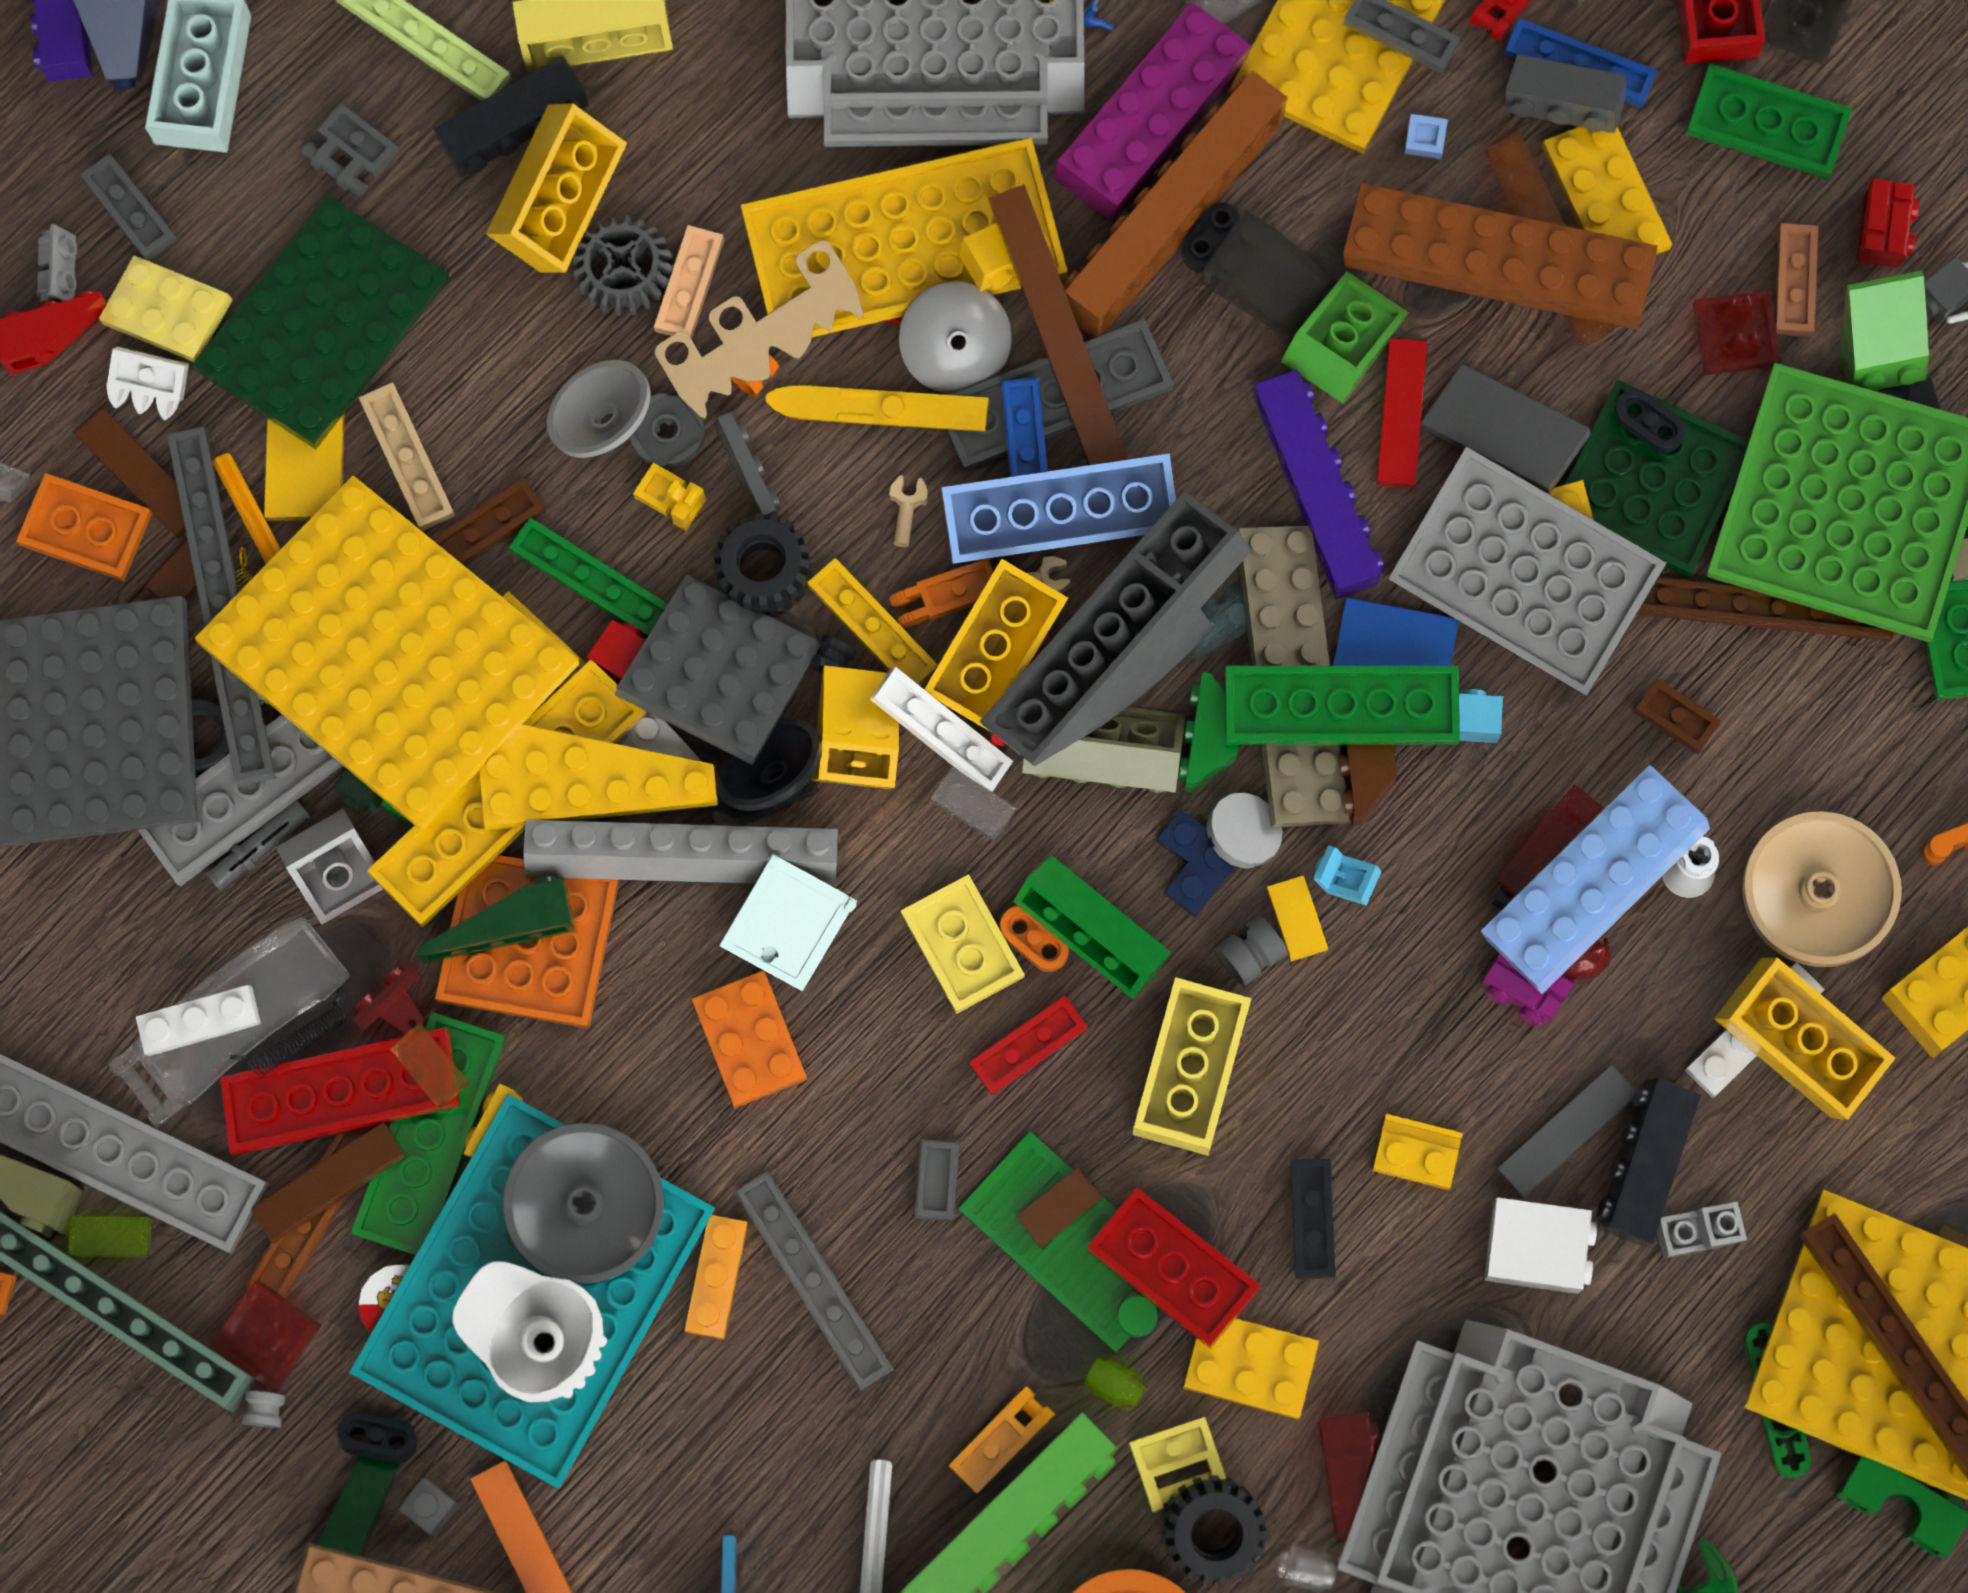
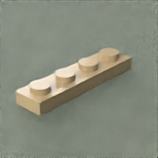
[358,382,455,531]

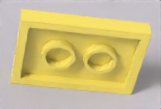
[99,255,233,362]
[901,874,1025,1014]

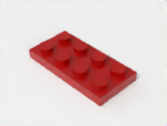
[1087,1187,1261,1349]

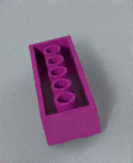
[1053,2,1251,223]

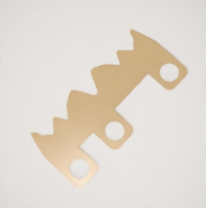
[655,240,863,419]

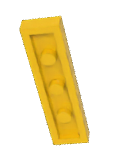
[807,558,938,686]

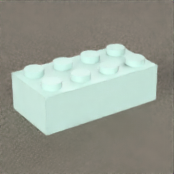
[145,0,251,152]

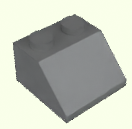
[276,809,383,925]

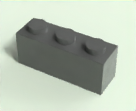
[1506,54,1627,133]

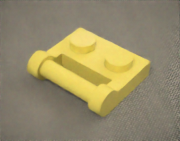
[1129,1417,1226,1512]

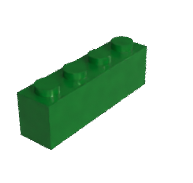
[1013,856,1172,999]

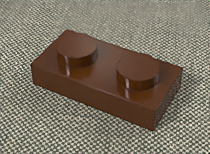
[1634,678,1721,755]

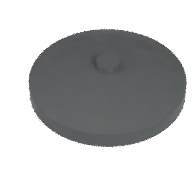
[503,1123,664,1284]

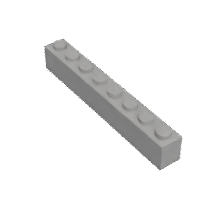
[523,820,838,886]

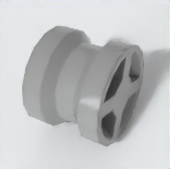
[241,1391,286,1428]

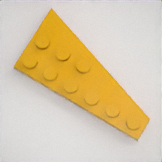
[479,725,718,830]

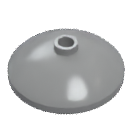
[898,281,1012,394]
[547,360,651,458]

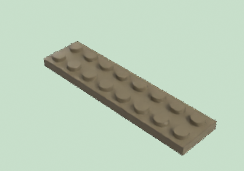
[1238,526,1349,827]

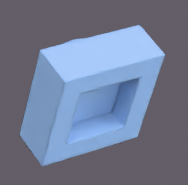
[1404,114,1448,159]

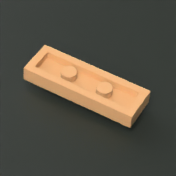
[654,225,724,340]

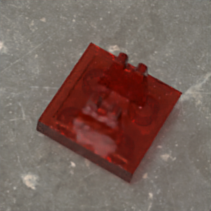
[1693,291,1782,375]
[352,965,424,1035]

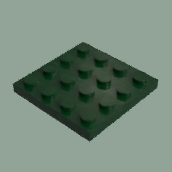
[1565,380,1749,578]

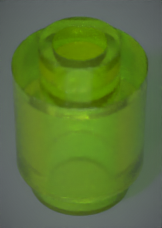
[1084,1357,1146,1411]

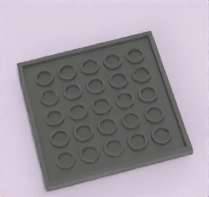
[0,596,198,848]

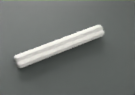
[860,1460,892,1593]

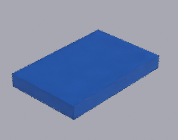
[1333,598,1459,666]

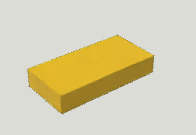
[1266,875,1328,962]

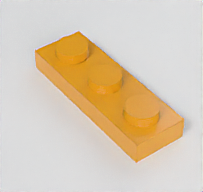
[685,1215,748,1340]

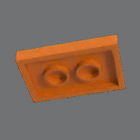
[16,473,153,582]
[692,970,807,1108]

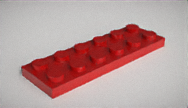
[220,1028,461,1155]

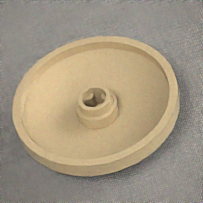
[1742,811,1902,967]

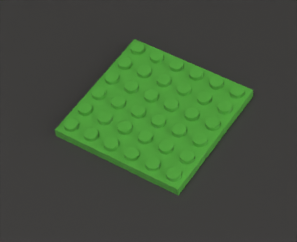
[1707,363,1968,643]

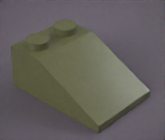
[0,1155,84,1238]

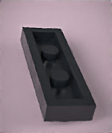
[1290,1159,1336,1280]

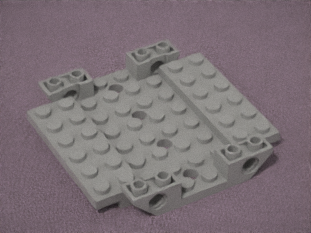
[786,0,1084,147]
[1336,1320,1722,1593]

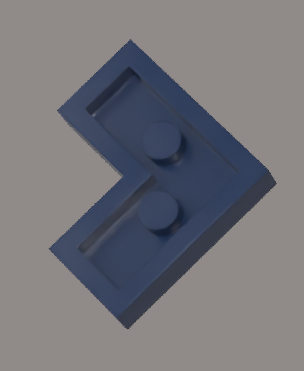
[1157,809,1236,918]

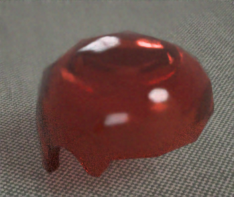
[1563,938,1612,982]

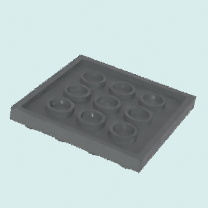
[615,575,821,765]

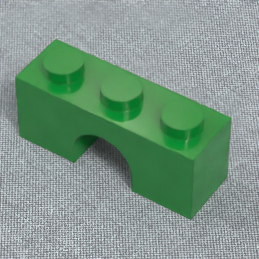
[1835,1455,1968,1560]

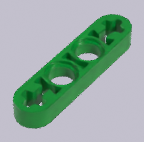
[1743,1323,1811,1478]

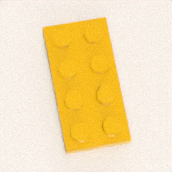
[1542,127,1672,254]

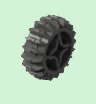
[572,215,673,317]

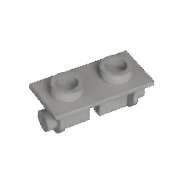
[36,224,77,304]

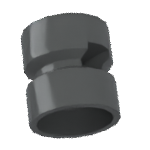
[1214,914,1288,987]

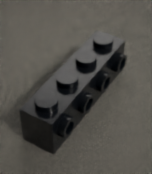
[434,55,589,178]
[1596,1078,1701,1245]

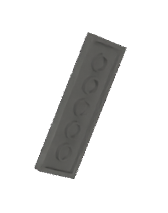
[946,319,1174,472]

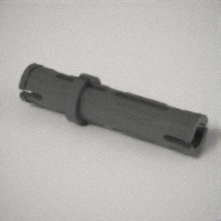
[205,800,311,892]

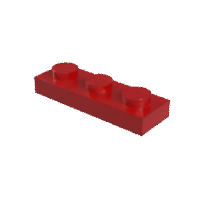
[969,996,1088,1096]

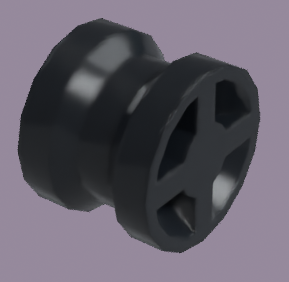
[811,635,856,674]

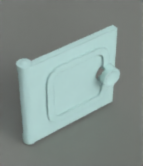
[720,854,857,991]

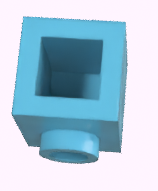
[1459,689,1503,743]

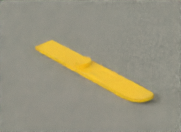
[766,385,989,432]

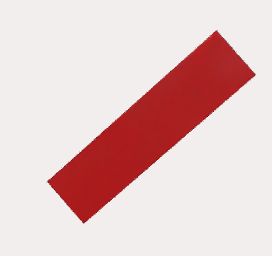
[1376,338,1427,489]

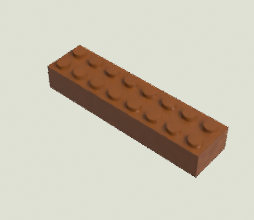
[1063,70,1288,339]
[1343,183,1658,330]

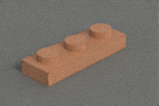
[1774,223,1818,337]

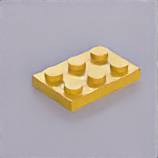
[1183,1319,1319,1420]

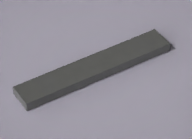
[734,1171,894,1392]

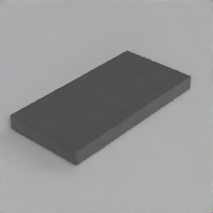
[1421,364,1591,494]

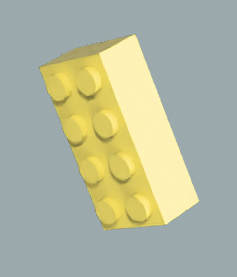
[513,0,673,73]
[1133,977,1251,1156]

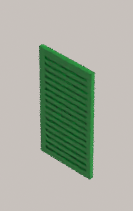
[958,1131,1158,1353]

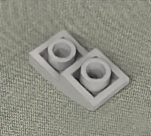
[1657,1202,1747,1259]

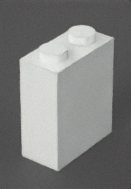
[1484,1198,1597,1294]

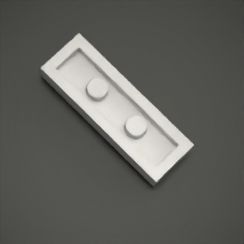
[136,985,261,1056]

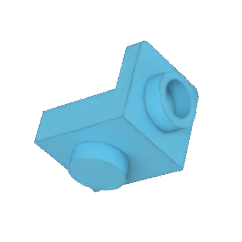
[1314,846,1382,906]

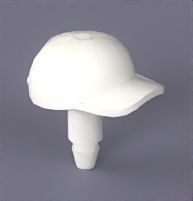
[452,1262,607,1402]

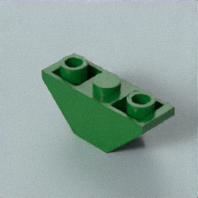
[1179,672,1239,793]

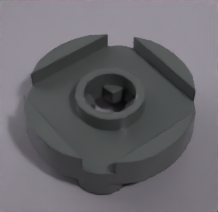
[630,393,705,470]

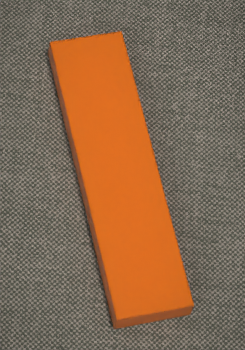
[470,1460,573,1593]

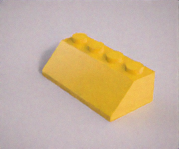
[924,559,1068,731]

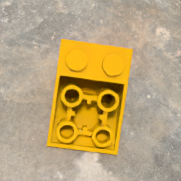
[811,665,899,789]

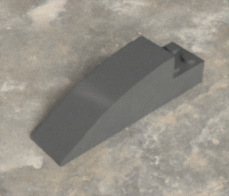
[979,492,1251,767]

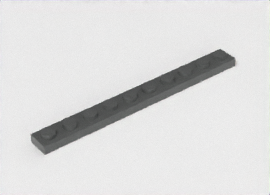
[167,426,276,787]

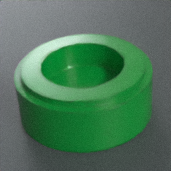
[1118,1296,1158,1337]

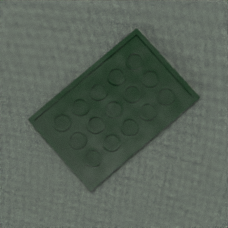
[192,196,450,450]

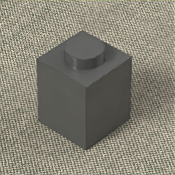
[1924,257,1968,324]
[398,1477,461,1537]

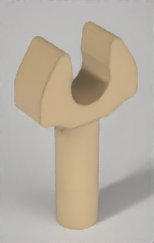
[889,475,928,547]
[1027,556,1070,594]

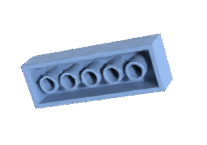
[941,454,1176,563]
[1481,765,1710,994]

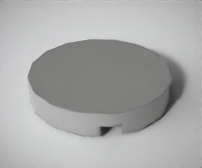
[1206,792,1283,869]

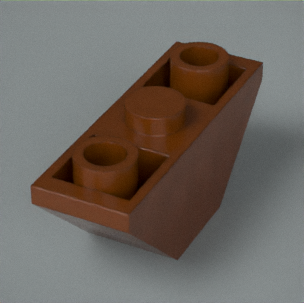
[1338,745,1397,825]

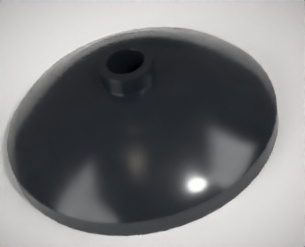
[715,718,822,810]

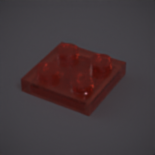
[211,1280,322,1392]

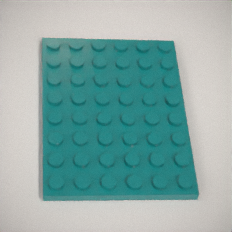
[349,1094,715,1489]

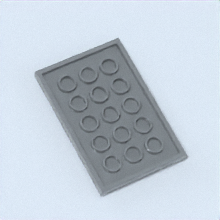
[1388,447,1666,696]

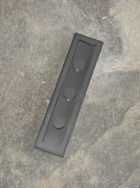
[1496,1065,1636,1199]

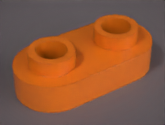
[1000,906,1069,972]

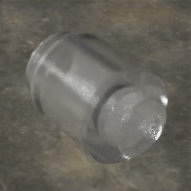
[1276,1545,1337,1593]

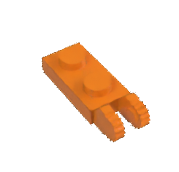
[889,558,993,628]

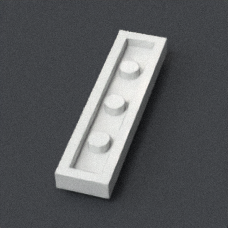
[870,667,1013,793]
[1685,962,1825,1098]

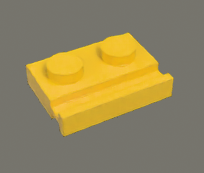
[1372,1114,1463,1190]

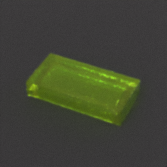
[68,1216,152,1258]

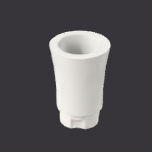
[1662,836,1719,898]

